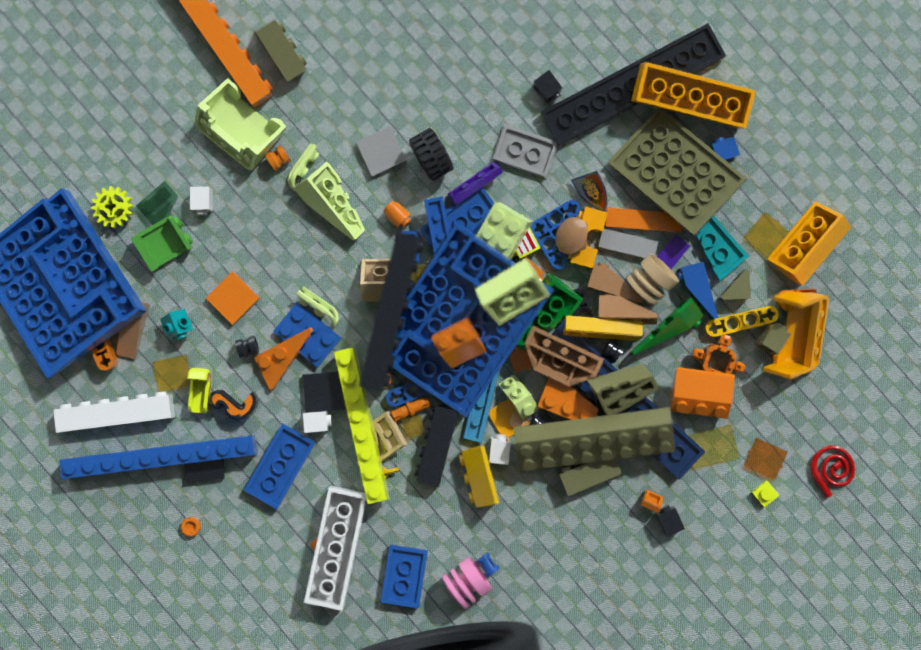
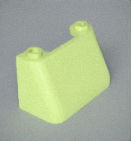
[194,78,287,170]

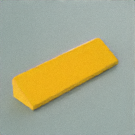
[563,316,643,341]

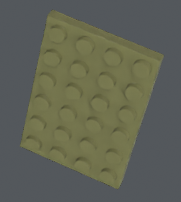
[608,108,747,237]

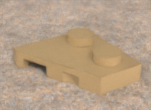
[373,411,408,462]

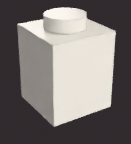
[190,186,213,215]
[303,411,332,433]
[489,434,511,465]

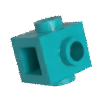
[160,308,194,341]

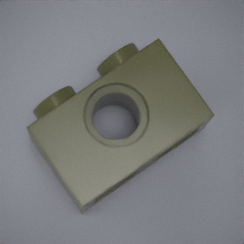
[754,323,791,355]

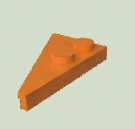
[254,327,313,390]

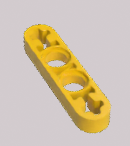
[704,306,779,337]

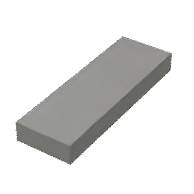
[598,229,658,259]

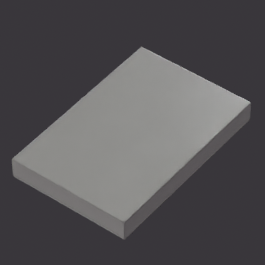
[492,124,557,179]

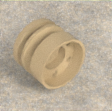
[627,253,679,305]

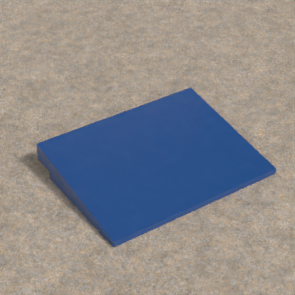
[0,188,147,379]
[392,222,554,417]

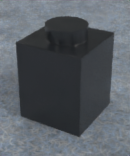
[533,70,563,103]
[656,505,685,537]

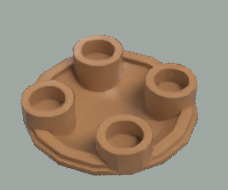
[555,217,588,254]

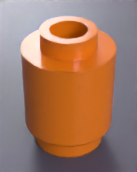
[383,201,411,229]

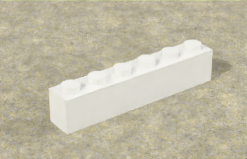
[53,391,175,433]

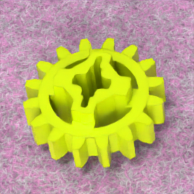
[91,186,134,228]

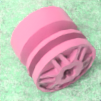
[442,556,493,609]

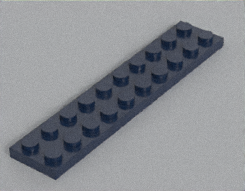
[552,321,706,480]

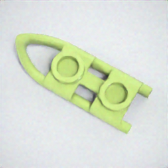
[288,143,319,191]
[296,287,339,327]

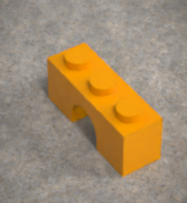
[567,207,608,270]

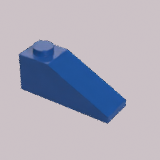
[677,262,718,319]

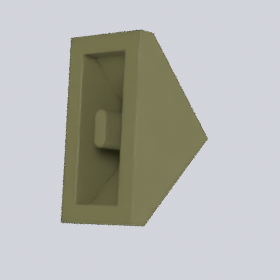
[717,269,751,301]

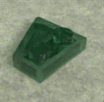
[136,181,178,225]

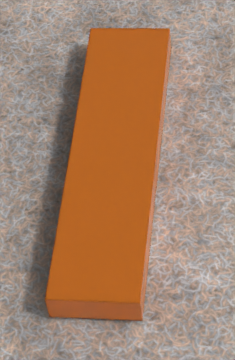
[605,207,682,233]

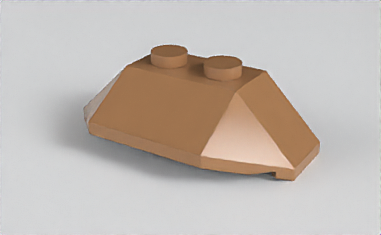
[525,326,604,386]

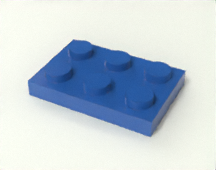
[273,302,342,367]
[381,544,428,608]

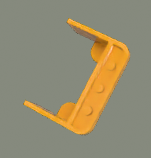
[763,292,829,379]

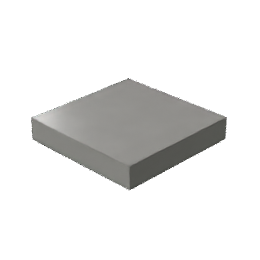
[356,126,407,177]

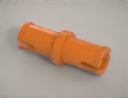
[391,396,431,422]

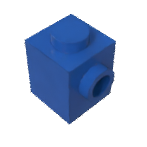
[709,137,740,161]

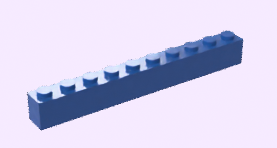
[59,435,258,479]

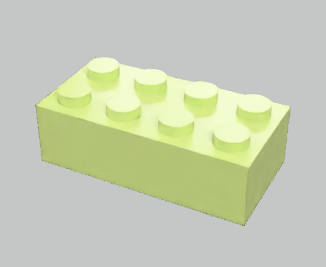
[477,202,533,259]

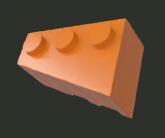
[537,377,599,420]

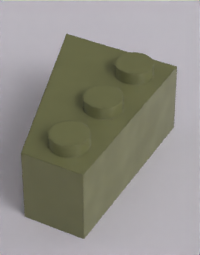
[587,364,659,415]

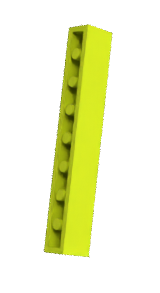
[334,348,390,504]

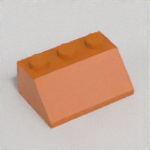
[669,367,735,419]

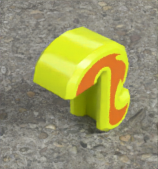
[187,368,212,414]

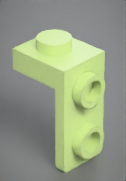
[499,375,539,420]

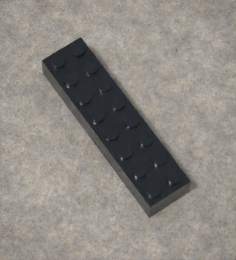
[359,232,424,392]

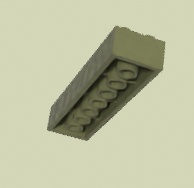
[514,407,675,471]

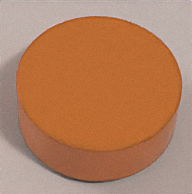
[181,517,201,537]

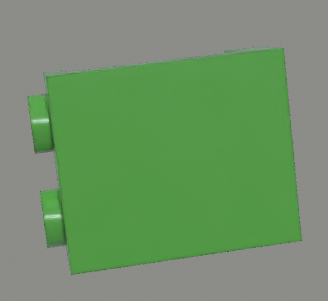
[131,214,194,272]

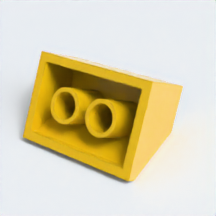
[459,444,499,508]

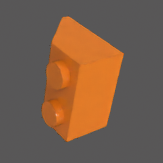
[431,316,486,368]

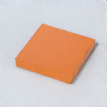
[206,271,260,325]

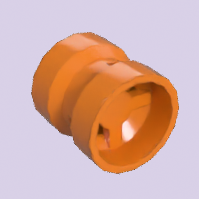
[265,145,291,171]

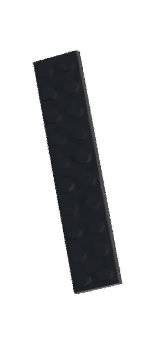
[540,23,726,146]

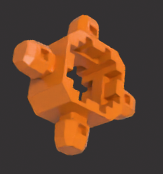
[691,334,746,374]

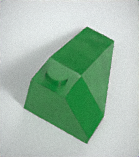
[516,273,583,350]
[630,298,704,355]

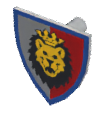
[571,170,608,212]

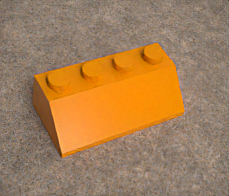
[767,201,852,286]

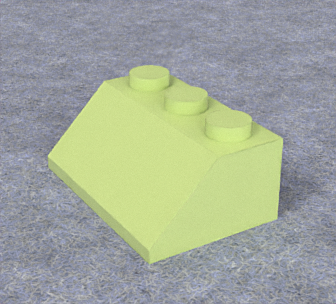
[475,259,550,326]

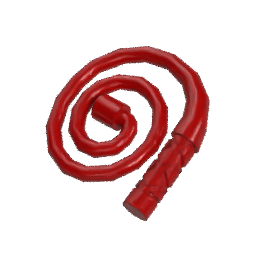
[810,445,856,498]

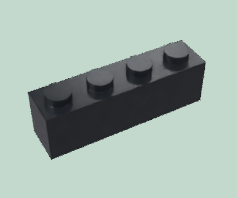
[414,405,458,487]

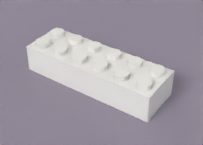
[304,486,367,611]

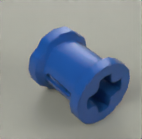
[475,552,500,578]

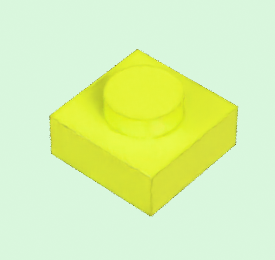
[751,480,779,508]

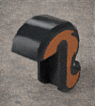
[209,390,259,420]

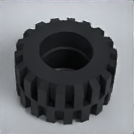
[409,128,453,181]

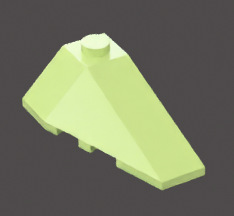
[294,162,365,241]

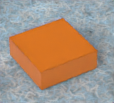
[641,489,663,513]

